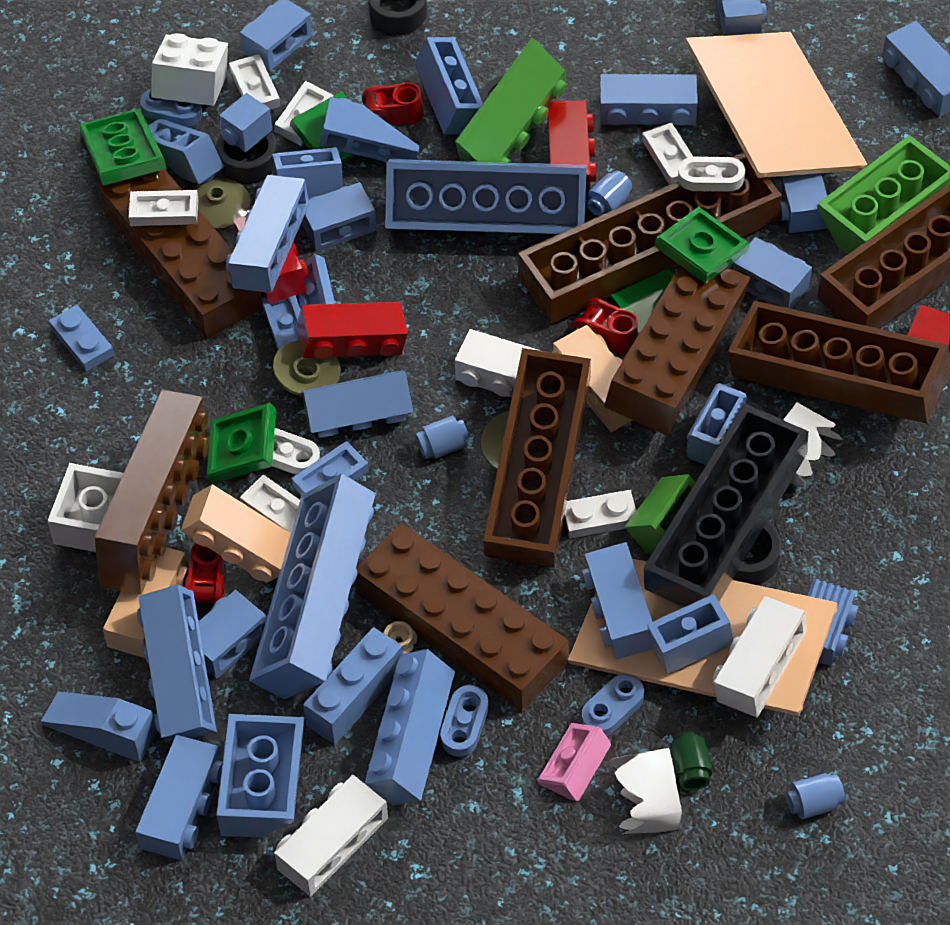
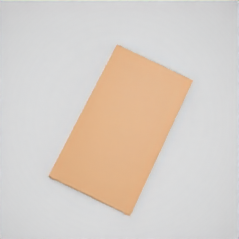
[685,32,868,178]
[568,559,838,716]

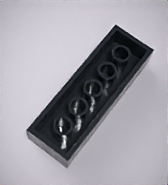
[643,404,809,607]

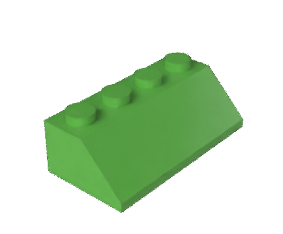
[455,38,567,163]
[817,135,950,255]

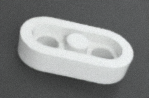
[678,157,745,191]
[272,428,320,475]

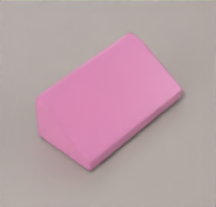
[537,723,611,801]

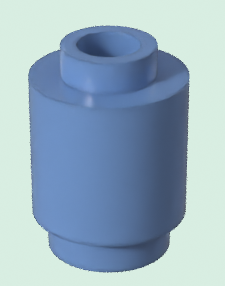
[586,171,632,216]
[415,415,469,459]
[786,773,845,819]

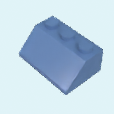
[217,714,304,838]

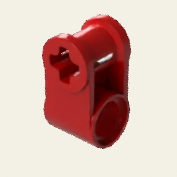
[361,82,424,126]
[572,298,638,354]
[185,543,227,604]

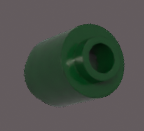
[669,732,712,791]

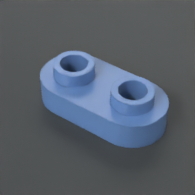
[140,89,202,127]
[582,674,644,736]
[440,685,488,756]

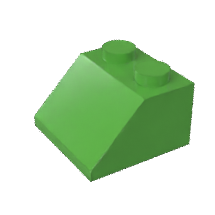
[625,474,695,555]

